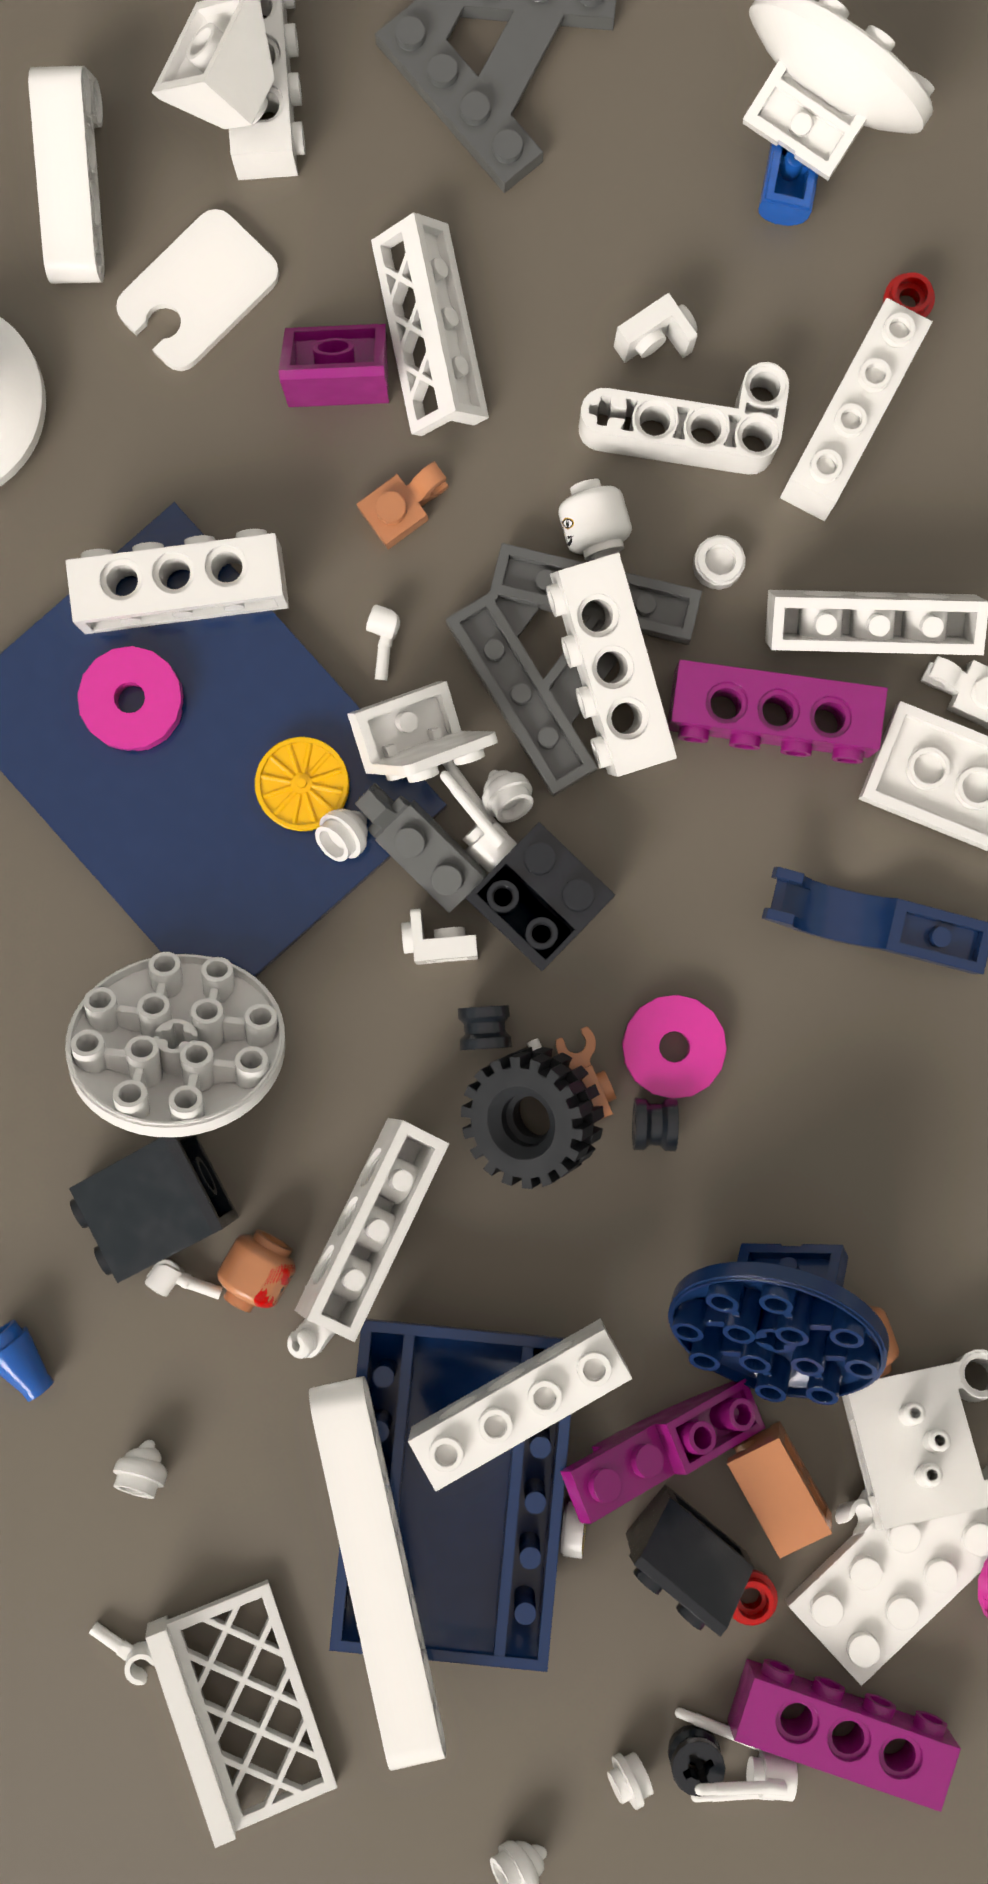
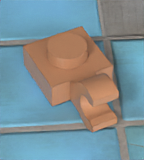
[356,461,449,550]
[555,1026,617,1119]

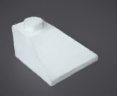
[151,0,275,129]

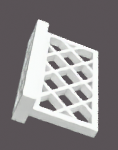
[145,1579,338,1848]

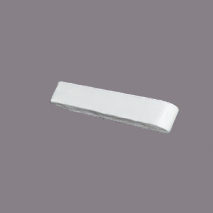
[309,1376,446,1771]

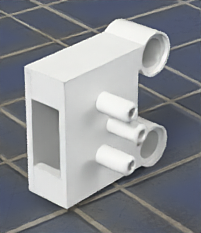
[842,1349,988,1530]

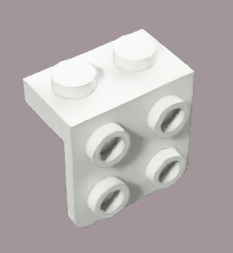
[347,681,498,783]

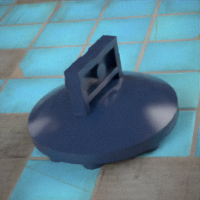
[668,1243,889,1405]

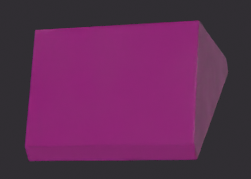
[278,324,389,407]

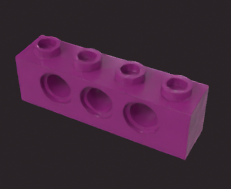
[667,660,888,764]
[727,1659,961,1812]

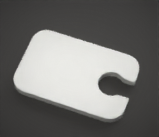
[116,209,279,371]

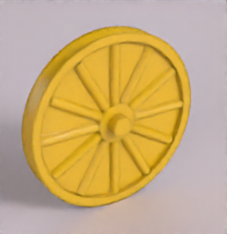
[255,737,349,831]

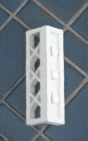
[371,212,489,436]

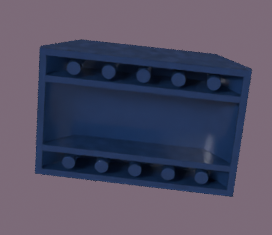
[329,1318,571,1672]

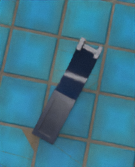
[762,867,988,974]

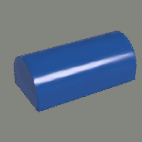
[758,143,818,226]

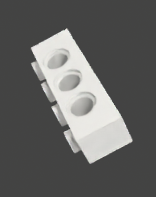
[229,0,306,180]
[780,298,933,522]
[65,529,289,634]
[546,552,677,777]
[765,590,988,655]
[295,1118,449,1342]
[408,1318,632,1491]

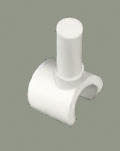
[366,605,400,681]
[145,1258,223,1299]
[835,1488,875,1535]
[89,1622,154,1685]

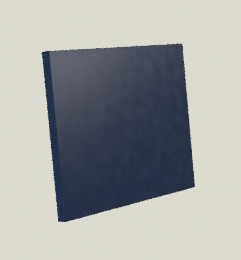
[0,502,447,977]

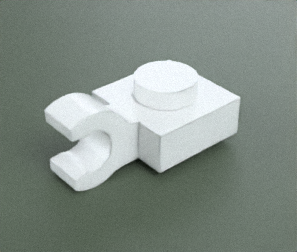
[920,656,988,729]

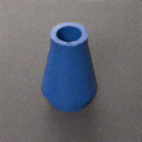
[0,1320,54,1402]

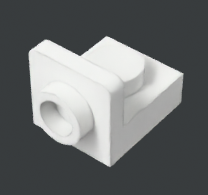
[613,293,698,363]
[401,908,478,965]

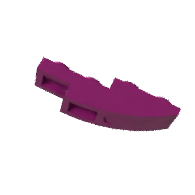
[560,1378,765,1524]

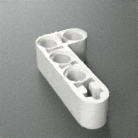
[28,66,105,284]
[579,362,789,475]

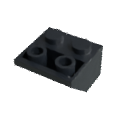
[466,822,615,972]
[626,1484,754,1637]

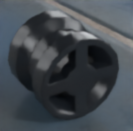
[458,1005,512,1050]
[632,1098,679,1152]
[667,1724,726,1797]

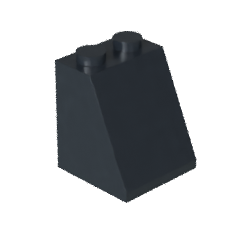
[69,1135,239,1283]

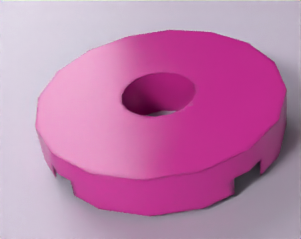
[77,646,184,751]
[621,995,727,1099]

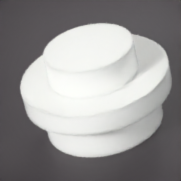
[607,1752,654,1810]

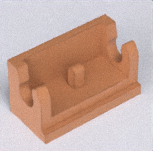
[727,1421,832,1558]

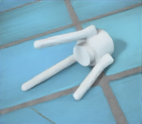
[440,761,517,872]
[675,1707,798,1802]

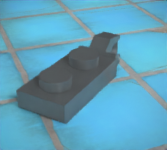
[355,783,488,913]

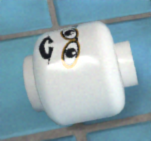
[558,479,632,561]

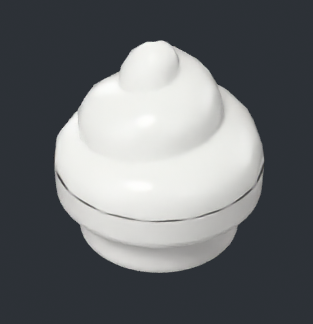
[482,770,534,823]
[315,809,368,862]
[113,1440,167,1499]
[490,1840,547,1884]

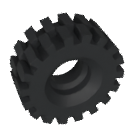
[461,1047,604,1189]

